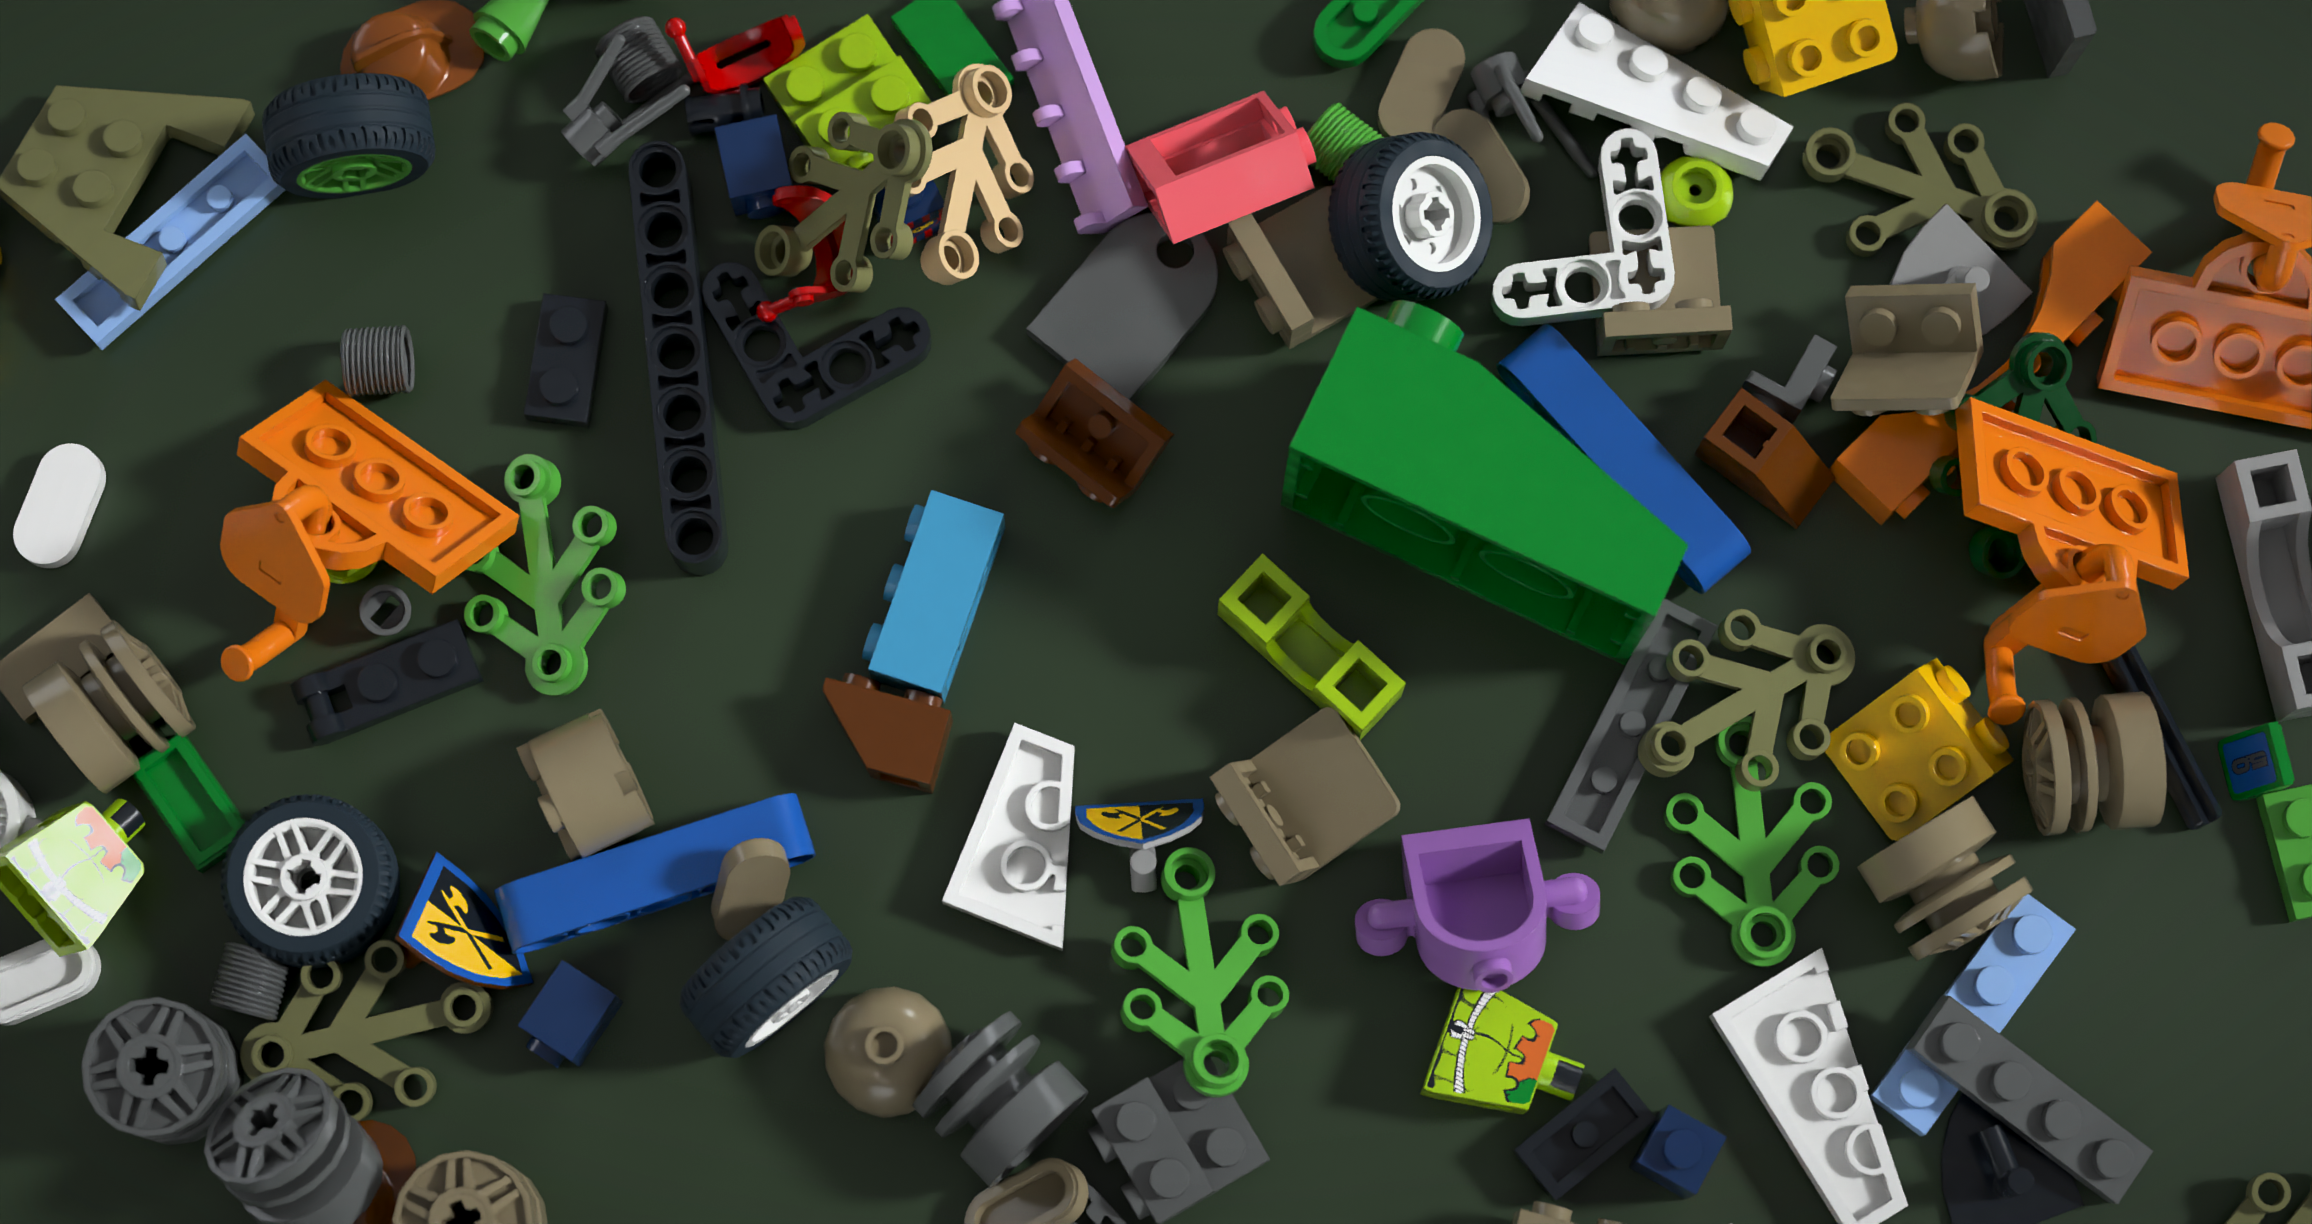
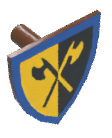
[395,852,533,990]

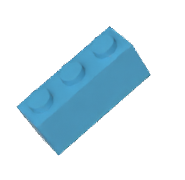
[862,490,1006,704]

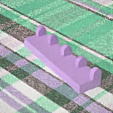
[992,0,1148,234]

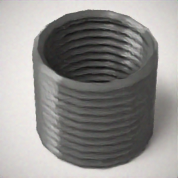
[595,16,682,103]
[340,325,415,398]
[208,941,291,1021]

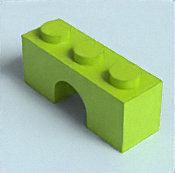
[1217,553,1406,740]

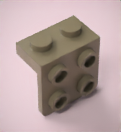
[1223,186,1379,350]
[1210,707,1400,886]

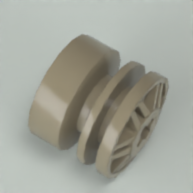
[23,620,196,794]
[2022,691,2167,836]
[1857,796,2033,962]
[393,1150,548,1224]

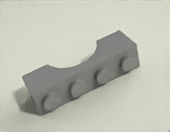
[2215,449,2312,722]

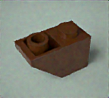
[1694,387,1835,530]
[822,673,953,794]

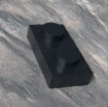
[524,293,609,428]
[1512,1068,1657,1203]

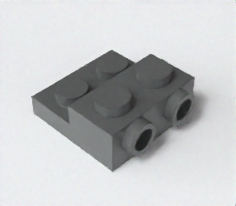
[1087,1057,1270,1224]

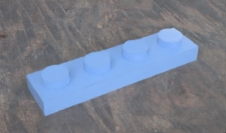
[55,133,285,350]
[1869,894,2076,1137]

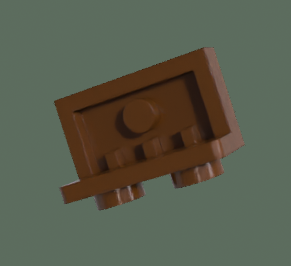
[1015,358,1174,508]

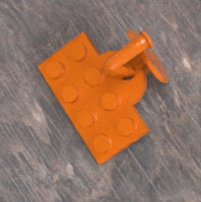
[2096,123,2312,430]
[220,379,519,682]
[1955,397,2189,725]

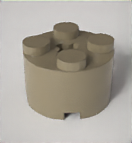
[517,708,655,862]

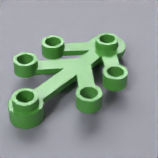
[464,454,626,697]
[1663,716,1840,967]
[1111,847,1289,1098]

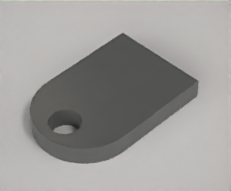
[1026,213,1218,402]

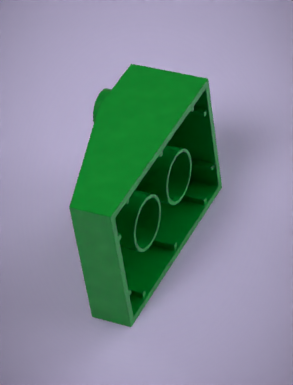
[1280,300,1688,665]

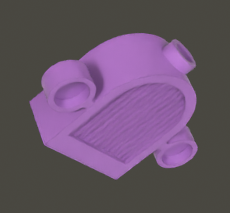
[1355,818,1600,993]

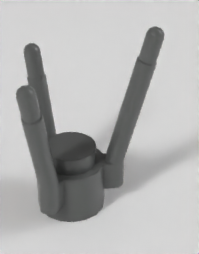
[561,34,694,167]
[1467,52,1597,179]

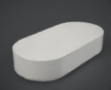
[13,443,106,568]
[0,939,101,1026]

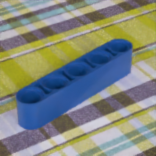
[1496,323,1751,594]
[494,793,816,954]

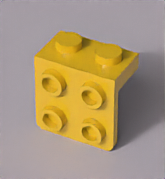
[1728,0,1897,97]
[1825,658,2014,841]

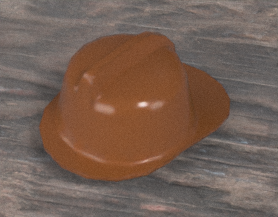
[340,0,485,100]

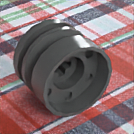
[82,997,244,1145]
[912,1011,1088,1188]
[204,1067,383,1224]

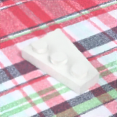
[942,723,1075,951]

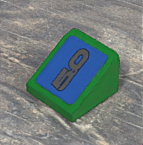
[2217,721,2295,801]

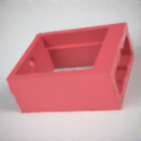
[1125,91,1316,244]

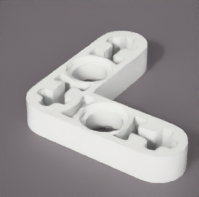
[1491,128,1675,326]

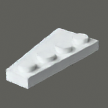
[1520,2,1793,181]
[1709,948,1908,1224]

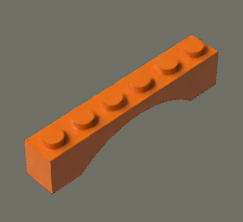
[1829,200,2152,525]

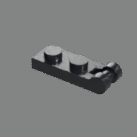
[290,619,484,746]

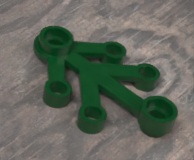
[1929,332,2097,579]

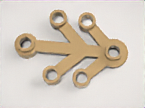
[885,63,1034,285]

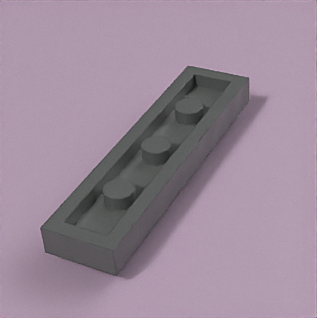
[1544,599,1718,854]
[1905,995,2153,1204]

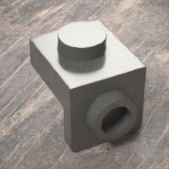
[1740,334,1838,424]

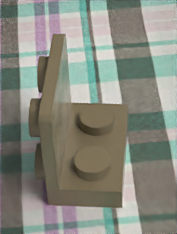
[1588,225,1733,356]
[1830,283,1984,416]

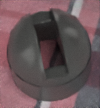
[359,584,411,636]

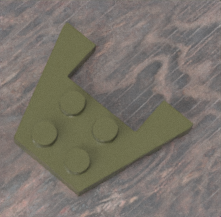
[0,85,255,311]

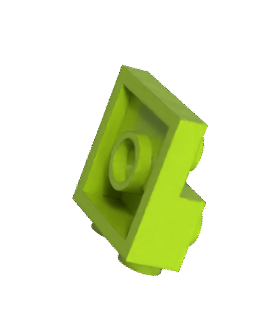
[763,14,932,170]

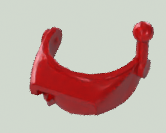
[665,14,805,94]
[756,185,853,322]

